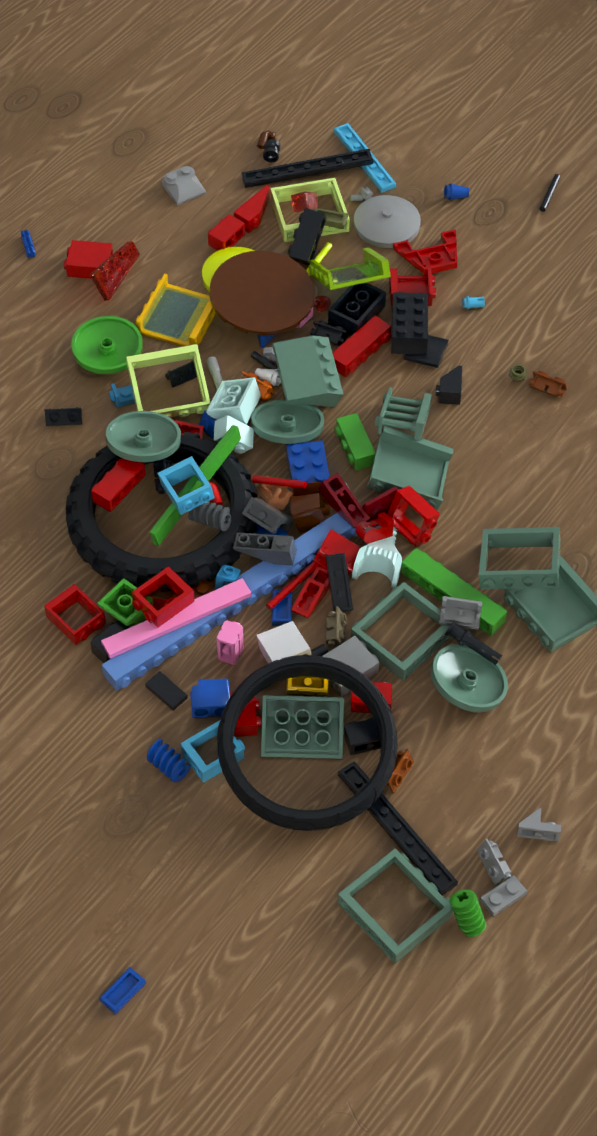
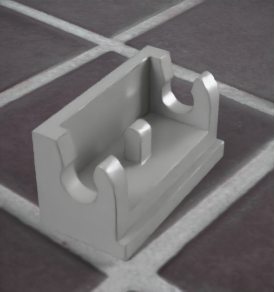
[439,596,482,630]

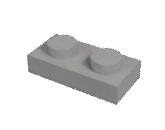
[480,875,527,917]

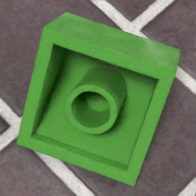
[97,579,153,626]

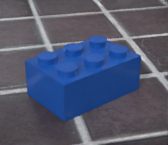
[286,440,330,488]

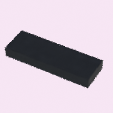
[325,553,353,612]

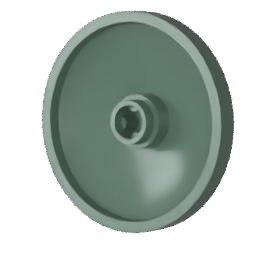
[251,399,324,444]
[106,411,181,462]
[430,644,508,712]

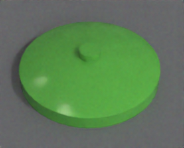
[71,316,143,374]

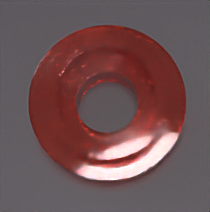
[313,296,331,312]

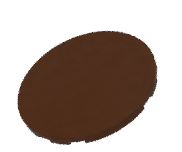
[210,251,315,336]

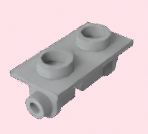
[477,839,512,886]

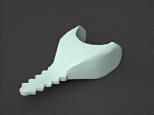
[352,527,402,588]

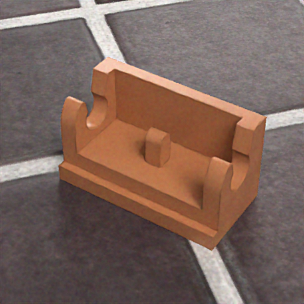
[256,475,293,511]

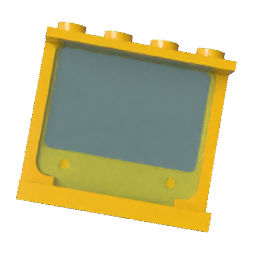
[136,273,216,347]

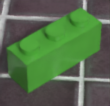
[334,413,375,471]

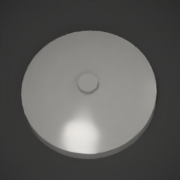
[354,195,421,248]

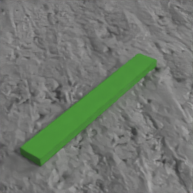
[149,425,241,546]

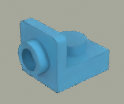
[109,383,135,408]
[215,565,241,590]

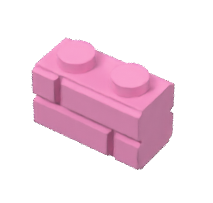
[217,620,244,665]

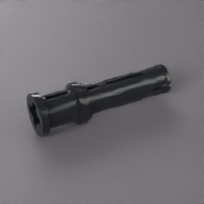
[444,620,502,666]

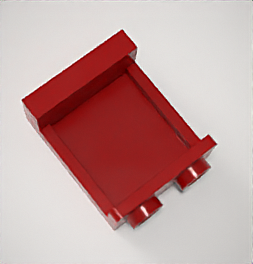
[389,268,436,306]

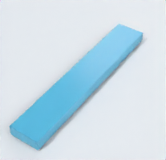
[334,123,396,193]

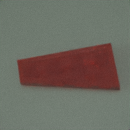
[89,241,140,301]

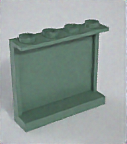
[367,426,454,511]
[504,556,597,652]

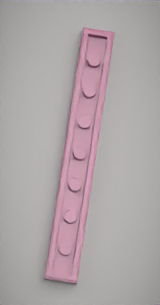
[101,578,252,659]

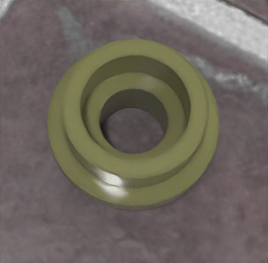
[509,364,527,381]

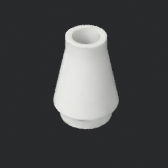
[255,368,281,387]

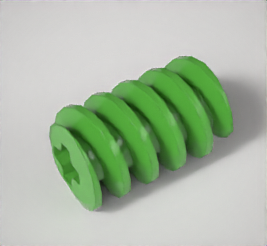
[450,890,486,937]

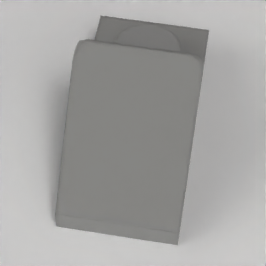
[517,808,561,842]

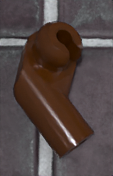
[257,130,276,149]

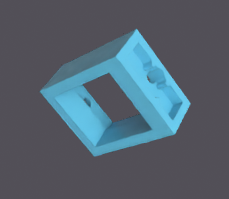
[158,456,215,515]
[180,720,245,783]

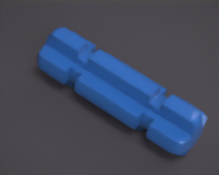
[21,229,36,258]

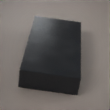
[145,671,188,711]

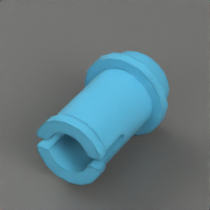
[462,296,485,310]

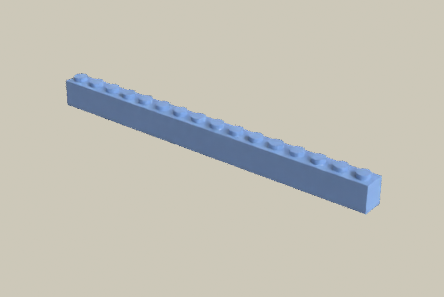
[102,513,357,691]

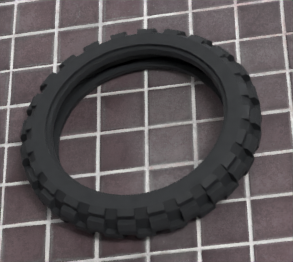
[66,432,258,592]

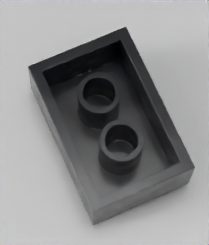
[328,278,386,336]

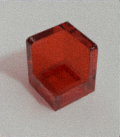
[291,191,318,212]

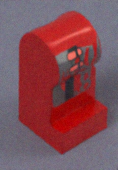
[355,512,394,543]

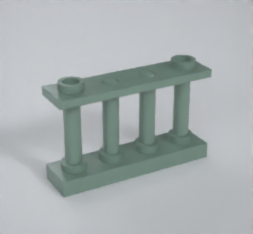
[375,387,432,440]

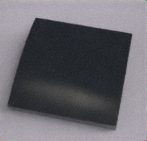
[404,335,449,368]

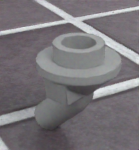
[350,186,373,201]

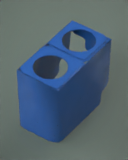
[190,679,230,718]

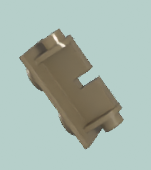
[326,606,347,648]

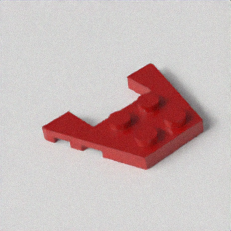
[393,230,458,275]

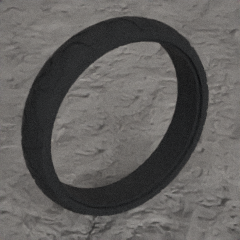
[217,655,398,831]

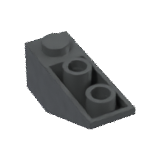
[233,533,297,566]

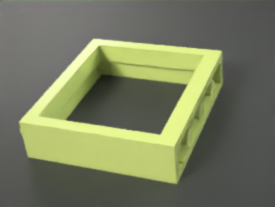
[271,178,350,242]
[126,344,211,418]

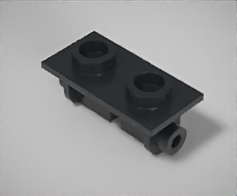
[310,321,348,346]
[165,360,197,388]
[44,407,82,426]
[153,458,175,494]

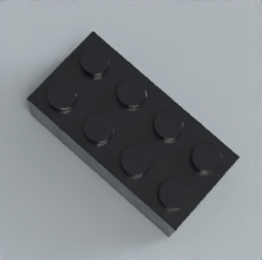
[391,292,428,355]

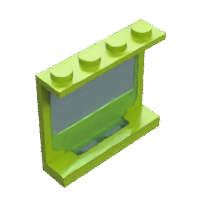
[309,247,391,290]

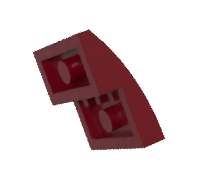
[362,486,398,522]

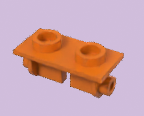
[241,371,276,401]

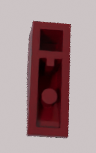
[318,472,370,529]

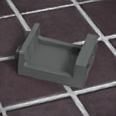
[242,497,294,534]

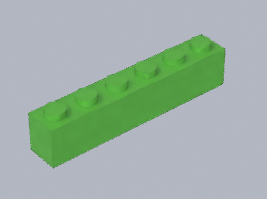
[401,548,507,636]

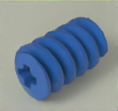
[147,738,191,783]

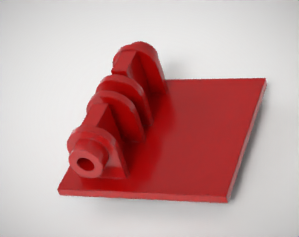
[313,529,361,576]

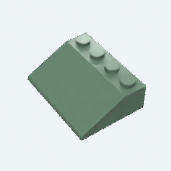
[272,336,344,407]
[261,695,344,759]

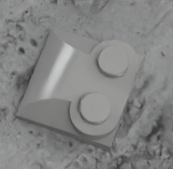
[161,166,206,206]

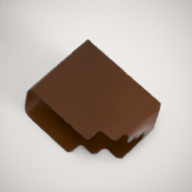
[290,493,325,533]

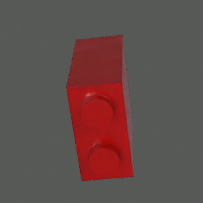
[64,240,114,280]

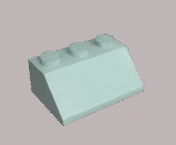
[206,377,261,425]

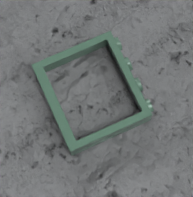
[479,527,561,589]
[351,582,451,681]
[338,848,453,964]

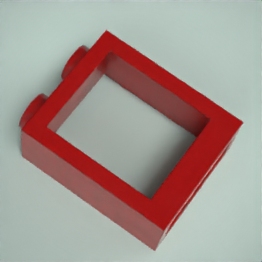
[387,486,440,547]
[132,566,194,627]
[44,584,106,645]

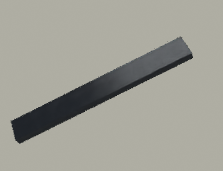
[241,149,373,188]
[338,761,458,896]

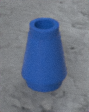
[444,183,469,200]

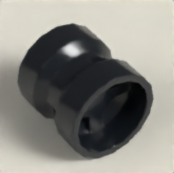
[263,139,280,163]

